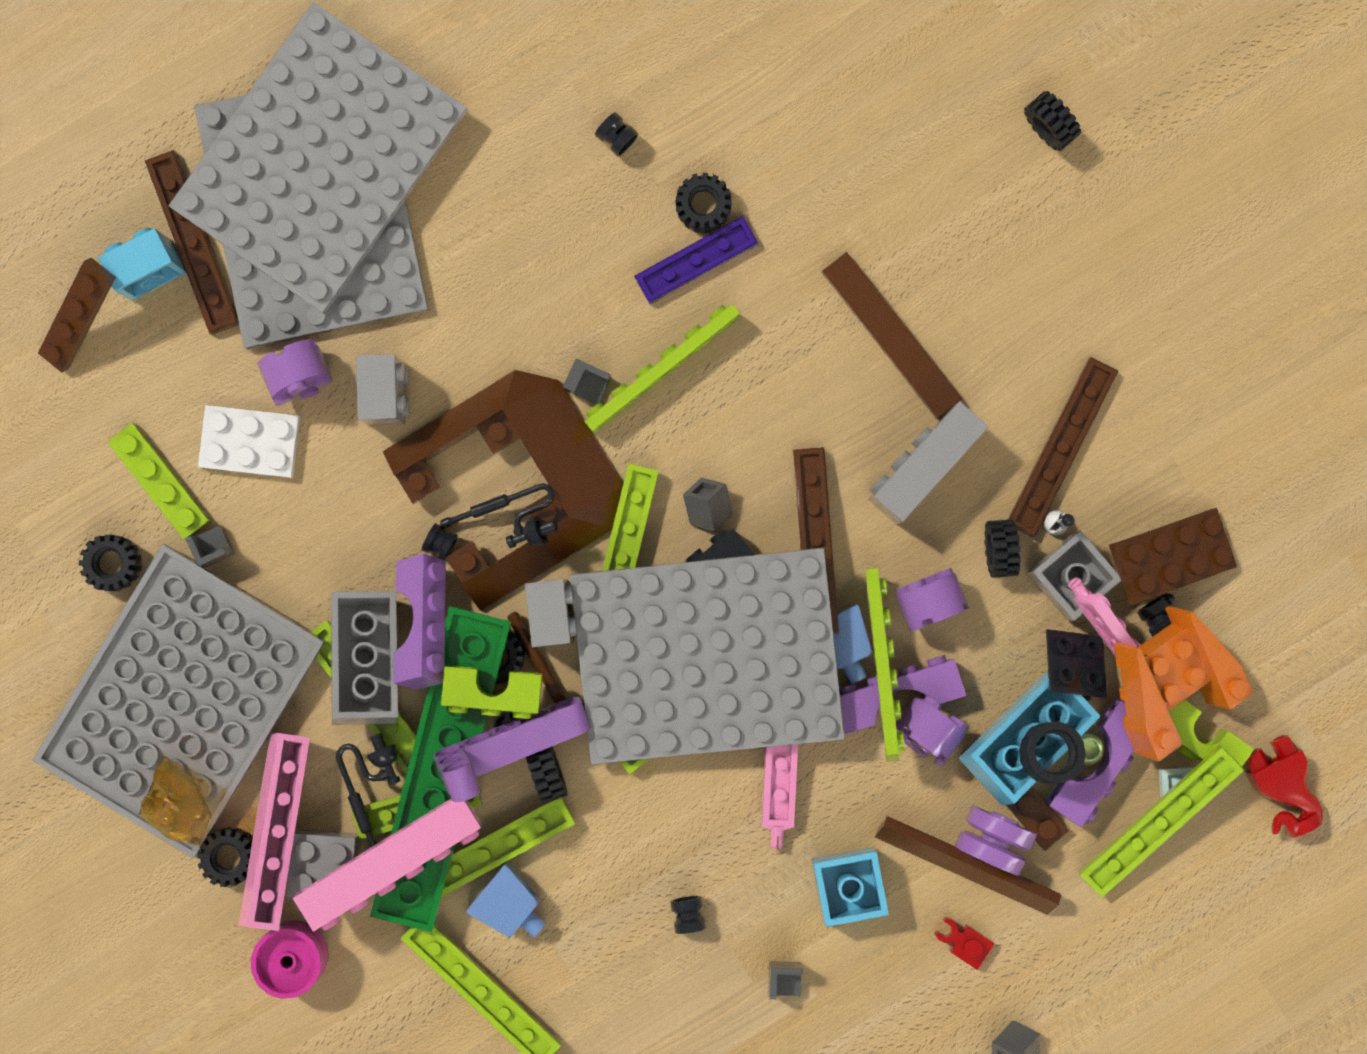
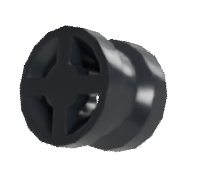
[421,523,458,561]

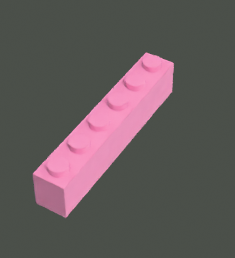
[238,733,310,931]
[293,799,482,932]

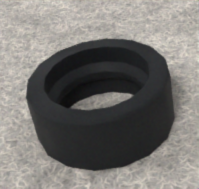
[1019,721,1086,784]

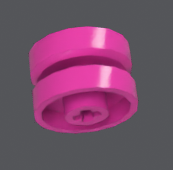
[250,920,329,999]

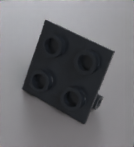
[1046,629,1107,701]

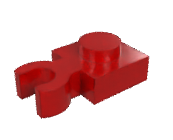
[934,917,994,970]

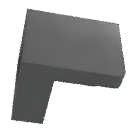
[563,359,611,405]
[683,478,732,532]
[185,525,235,567]
[768,961,803,1000]
[992,1021,1040,1054]

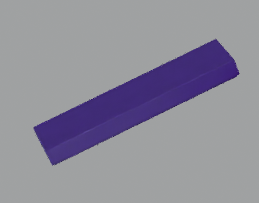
[634,216,758,305]

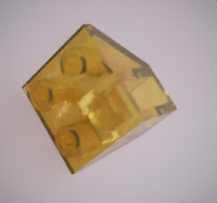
[139,756,212,845]

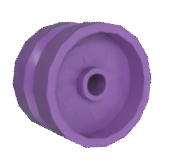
[955,805,1037,876]

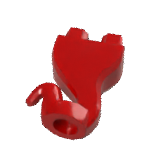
[1245,735,1323,838]

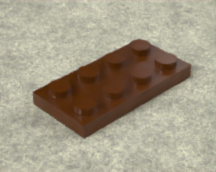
[1109,508,1237,605]

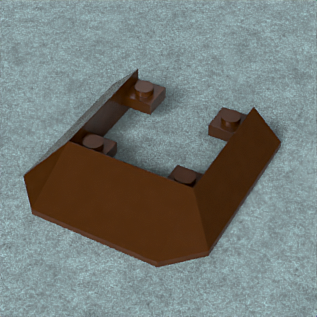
[383,370,623,611]

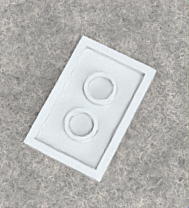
[198,405,301,478]

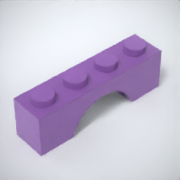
[394,553,446,690]
[839,655,966,734]
[1045,699,1134,828]

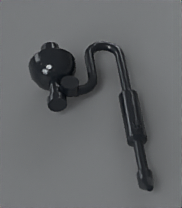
[439,483,558,548]
[336,733,401,847]

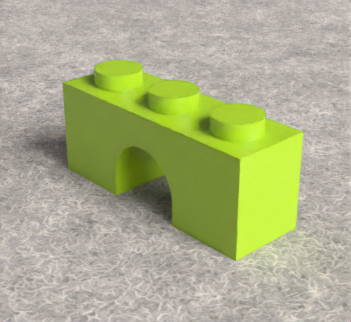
[441,665,543,719]
[1169,700,1254,766]

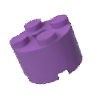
[257,339,333,406]
[896,568,969,632]
[896,696,967,767]

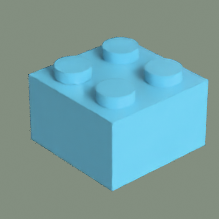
[98,228,186,301]
[812,847,889,927]

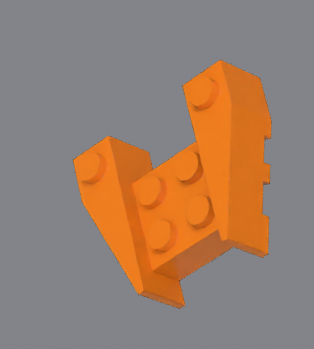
[1114,606,1253,761]

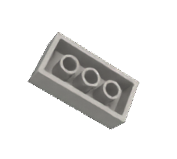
[869,401,988,525]
[331,592,398,725]

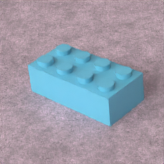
[959,672,1100,805]

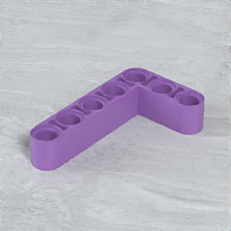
[433,697,590,802]

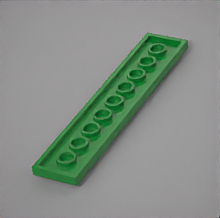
[370,606,512,932]

